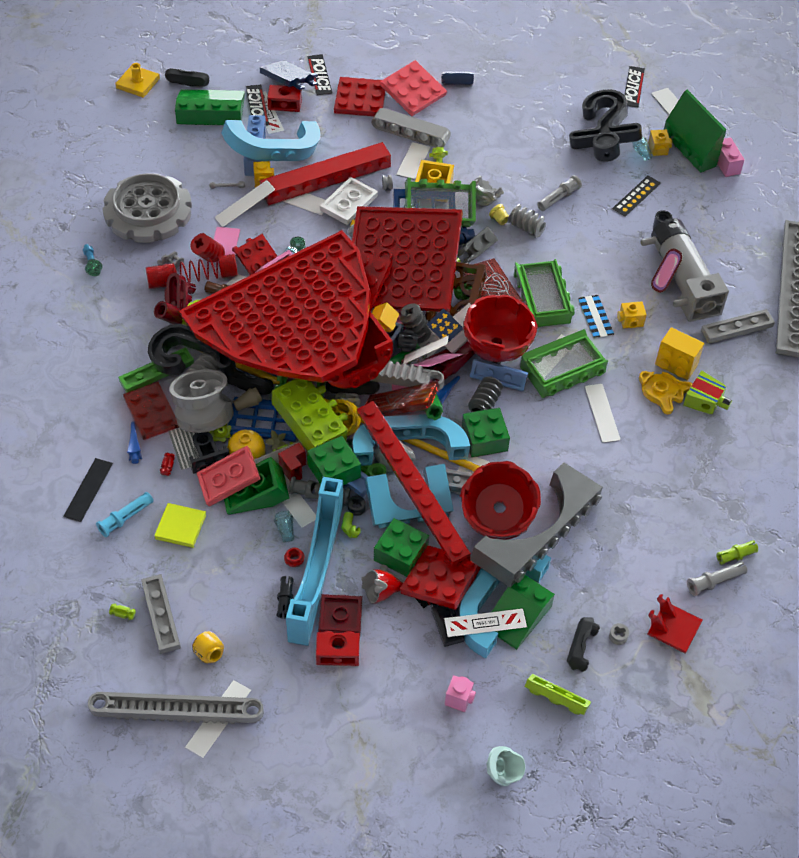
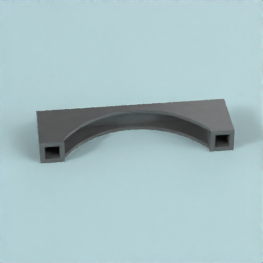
[470,462,603,588]

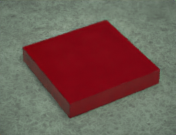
[318,594,363,633]

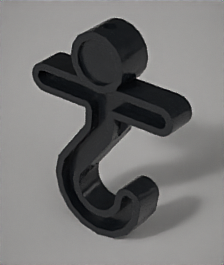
[569,89,642,162]
[147,324,236,376]

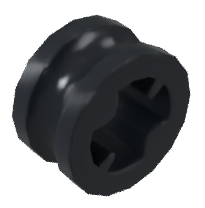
[348,496,366,516]

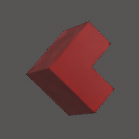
[278,443,306,481]

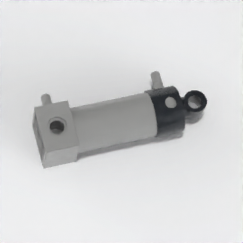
[640,210,729,322]

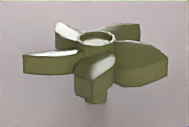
[265,430,286,451]

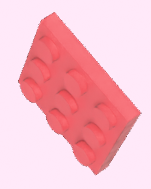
[380,60,447,116]

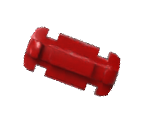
[160,452,175,476]

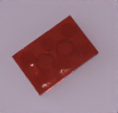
[123,382,179,440]

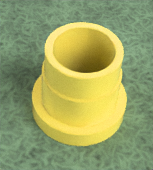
[489,204,509,225]

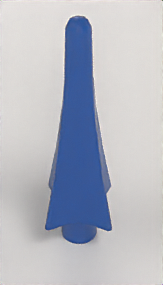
[436,376,460,404]
[127,421,142,464]

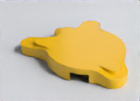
[639,371,692,415]

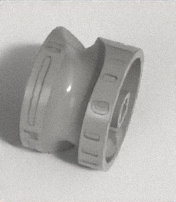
[169,369,234,433]

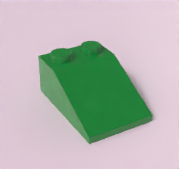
[224,457,290,515]
[492,575,555,650]

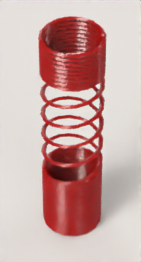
[146,254,238,289]

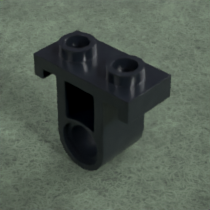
[189,432,229,474]

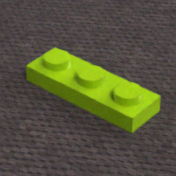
[524,674,591,715]

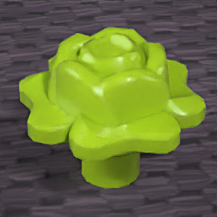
[429,147,448,163]
[210,424,231,442]

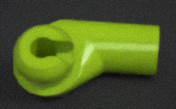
[341,512,361,538]

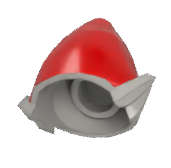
[361,569,403,604]

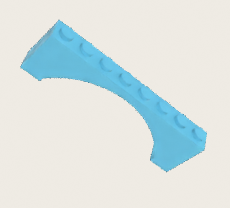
[286,477,343,646]

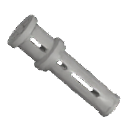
[537,175,582,211]
[687,561,747,596]

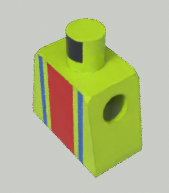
[683,370,732,414]

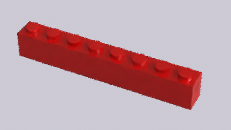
[260,142,391,206]

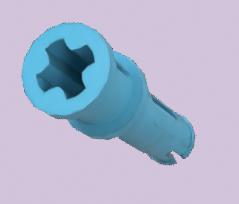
[96,492,154,537]

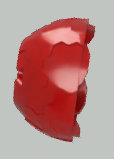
[463,295,538,362]
[460,461,541,540]

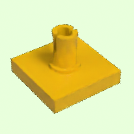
[115,63,160,98]

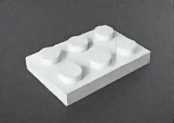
[320,177,378,225]

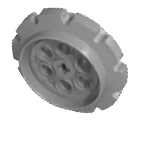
[103,173,192,243]

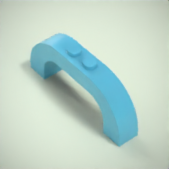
[221,120,320,161]
[352,414,470,466]
[459,555,551,659]

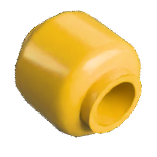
[192,631,224,663]

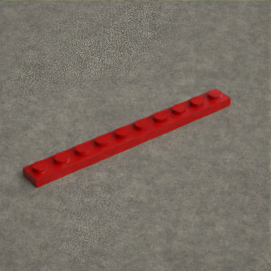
[356,401,471,566]

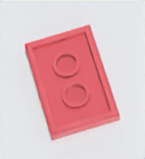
[197,446,260,507]

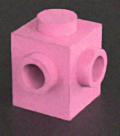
[445,675,476,712]

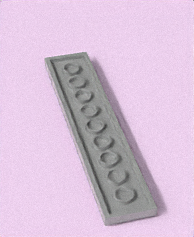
[776,220,799,357]

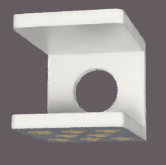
[426,309,468,353]

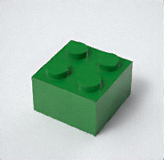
[461,408,510,458]
[307,436,361,485]
[374,518,429,577]

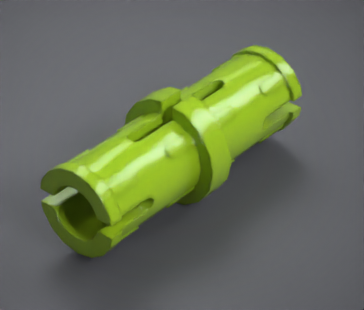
[716,540,758,565]

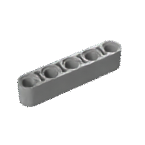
[371,108,451,148]

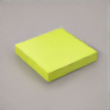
[154,503,206,548]

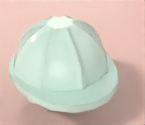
[486,746,526,786]

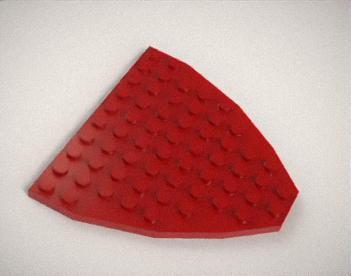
[179,230,371,383]

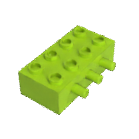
[272,379,348,451]

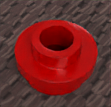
[284,547,305,567]

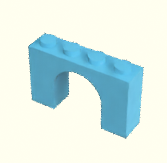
[365,464,454,529]

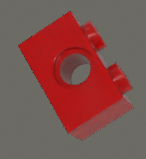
[267,85,302,112]
[316,631,360,666]

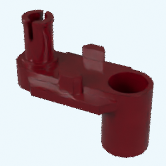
[154,273,196,324]

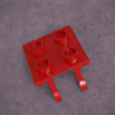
[232,234,278,275]
[647,594,703,654]

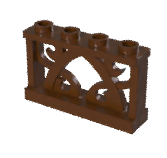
[425,262,487,322]

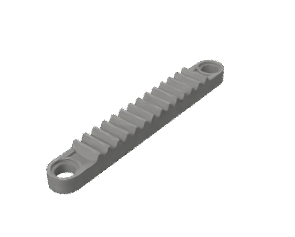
[370,360,444,391]
[88,692,264,724]

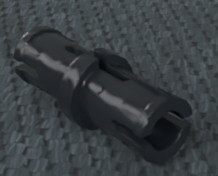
[276,576,294,619]

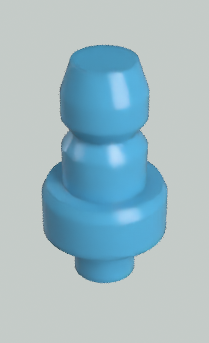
[83,244,95,263]

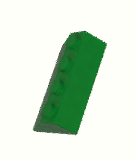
[175,89,245,126]
[664,89,727,173]

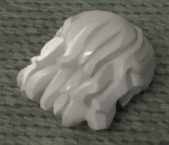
[474,176,504,206]

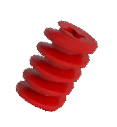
[190,233,225,263]

